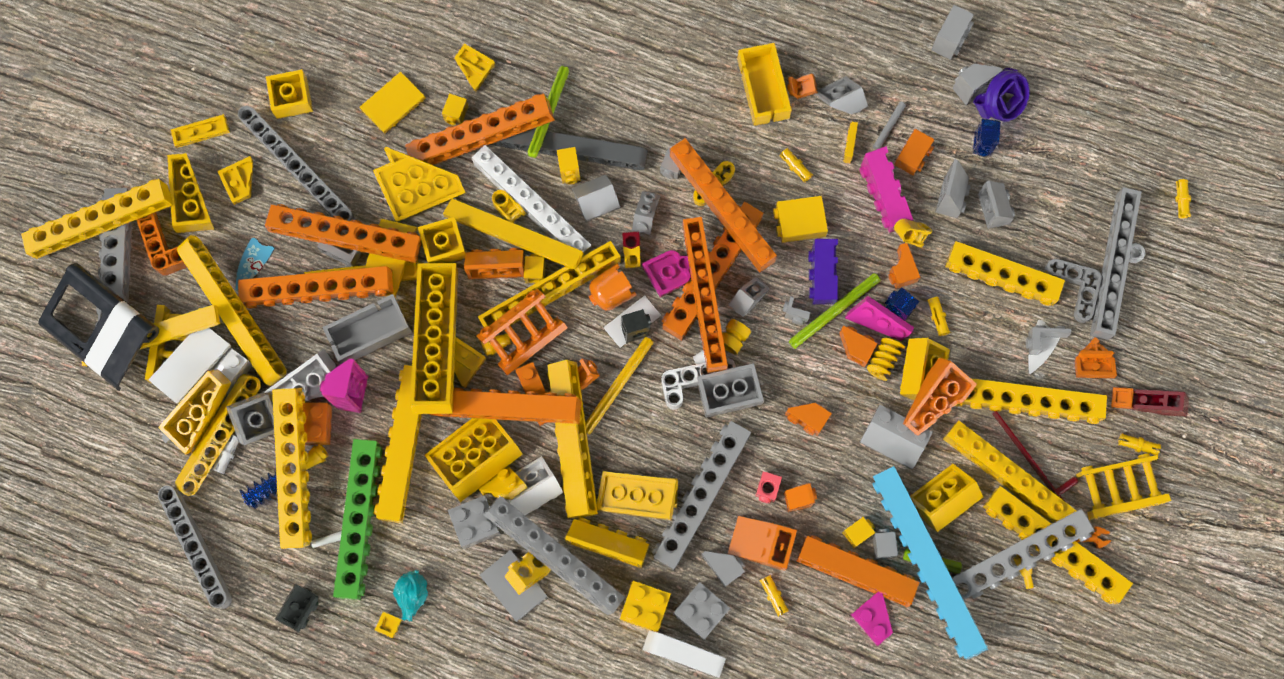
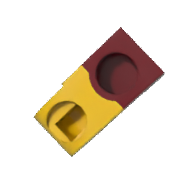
[622,232,640,268]

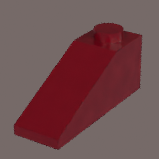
[1124,389,1189,417]

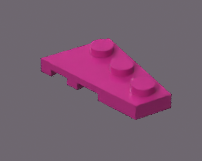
[845,296,914,341]

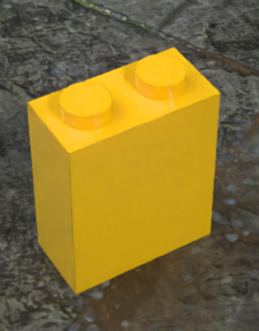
[773,196,828,243]

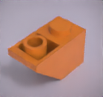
[839,325,878,367]
[785,403,832,436]
[784,483,817,512]

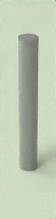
[873,102,906,150]

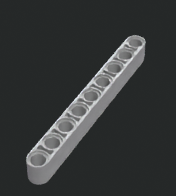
[238,106,355,221]

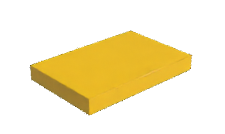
[359,72,426,134]

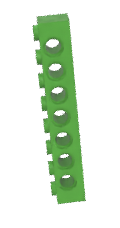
[333,439,382,600]

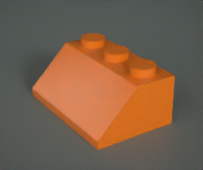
[464,248,525,279]

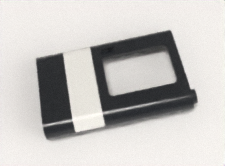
[38,263,159,391]

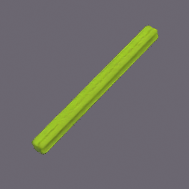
[528,66,569,158]
[789,273,881,349]

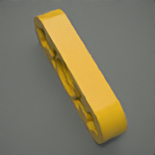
[693,161,735,206]

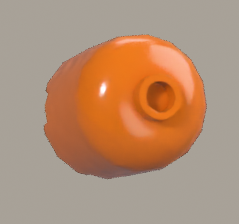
[588,263,637,311]

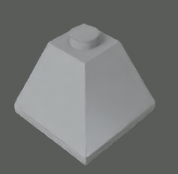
[815,76,868,114]

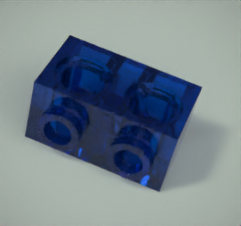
[973,119,1001,157]
[884,287,919,321]

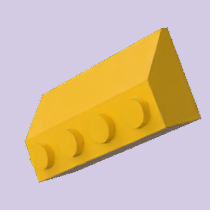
[565,517,649,568]

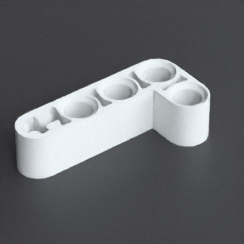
[662,359,736,410]
[642,631,726,678]

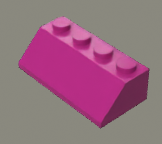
[320,359,369,413]

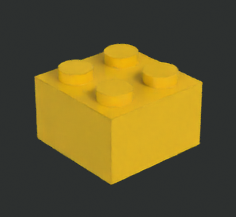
[266,69,313,119]
[418,217,466,263]
[620,581,671,633]

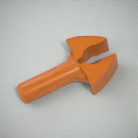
[1072,526,1111,549]

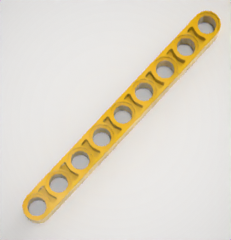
[177,235,287,386]

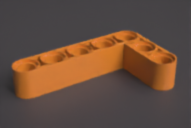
[131,195,210,275]

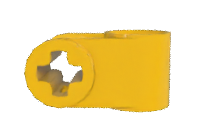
[492,190,526,223]
[894,219,933,248]

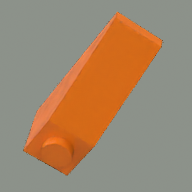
[515,362,548,426]

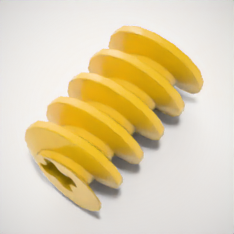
[867,338,905,381]

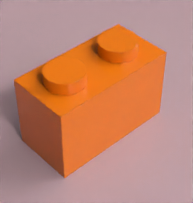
[894,129,935,176]

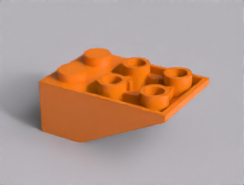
[728,516,797,571]

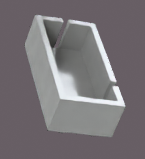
[322,294,412,364]

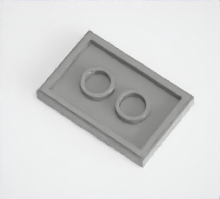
[480,550,548,622]

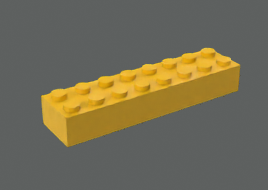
[410,263,458,414]

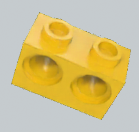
[557,147,581,185]
[504,552,551,595]

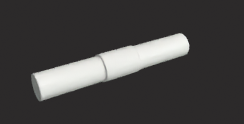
[311,531,359,548]

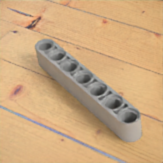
[158,486,232,609]

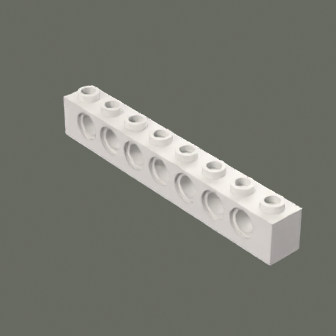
[472,145,592,257]

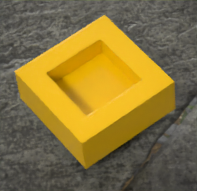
[375,612,402,638]

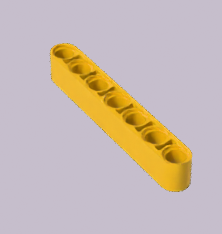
[175,374,261,496]

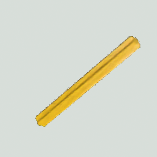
[585,337,653,435]

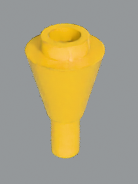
[1013,554,1034,589]

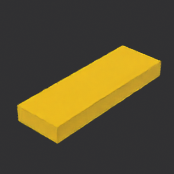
[170,114,230,148]

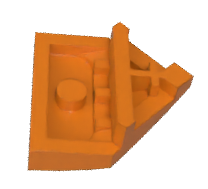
[1075,337,1117,379]

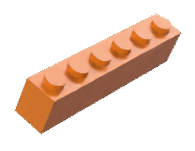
[797,535,920,607]

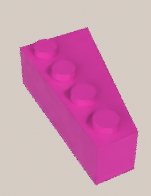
[859,146,913,233]

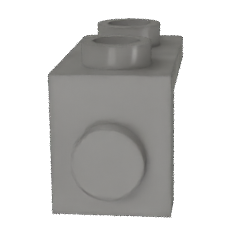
[632,191,660,235]
[1026,325,1071,355]

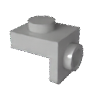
[783,296,810,325]

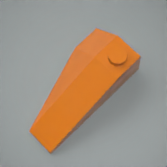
[903,358,977,436]

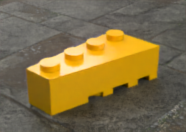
[167,153,215,233]
[158,369,232,455]

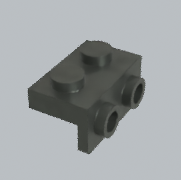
[275,583,319,633]

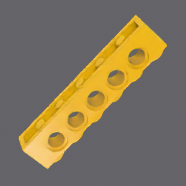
[945,241,1065,306]

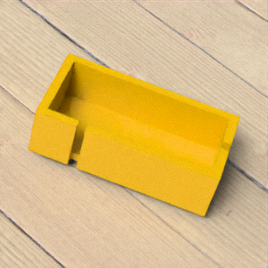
[737,43,791,126]

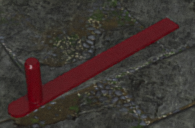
[992,411,1078,501]

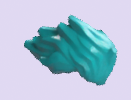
[393,570,428,622]

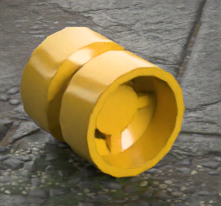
[722,319,751,355]

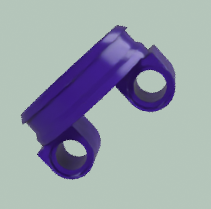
[973,68,1030,122]

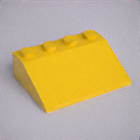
[424,418,523,503]

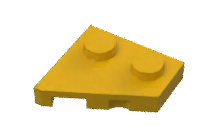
[454,43,495,92]
[217,156,253,205]
[454,337,486,388]
[479,466,527,500]

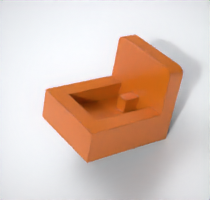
[787,74,818,99]
[578,358,600,390]

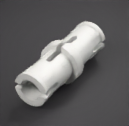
[212,435,239,474]

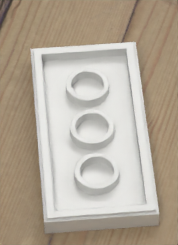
[149,328,231,404]

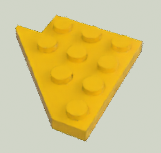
[373,146,465,222]

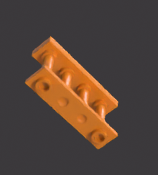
[477,289,567,375]

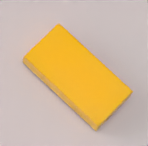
[843,122,858,164]

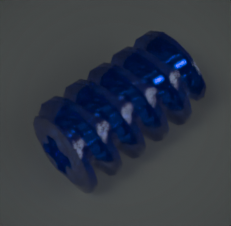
[239,470,278,509]

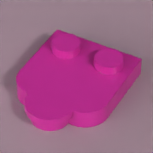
[642,250,690,298]

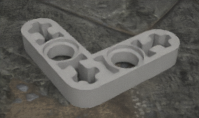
[1045,259,1101,323]

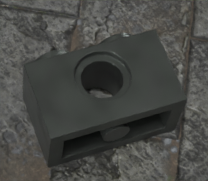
[621,309,652,343]

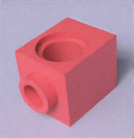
[755,471,782,504]

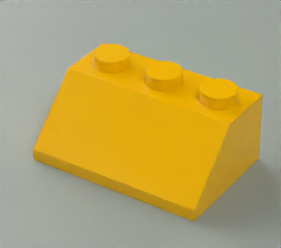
[900,338,950,400]
[910,464,983,532]

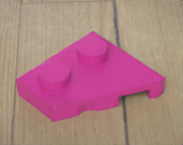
[851,592,893,646]

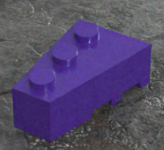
[808,239,838,305]

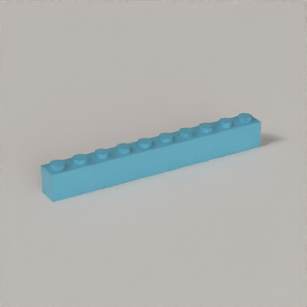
[872,466,988,660]

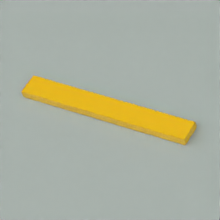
[443,199,583,270]
[81,305,220,367]

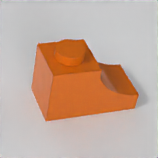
[888,243,920,289]

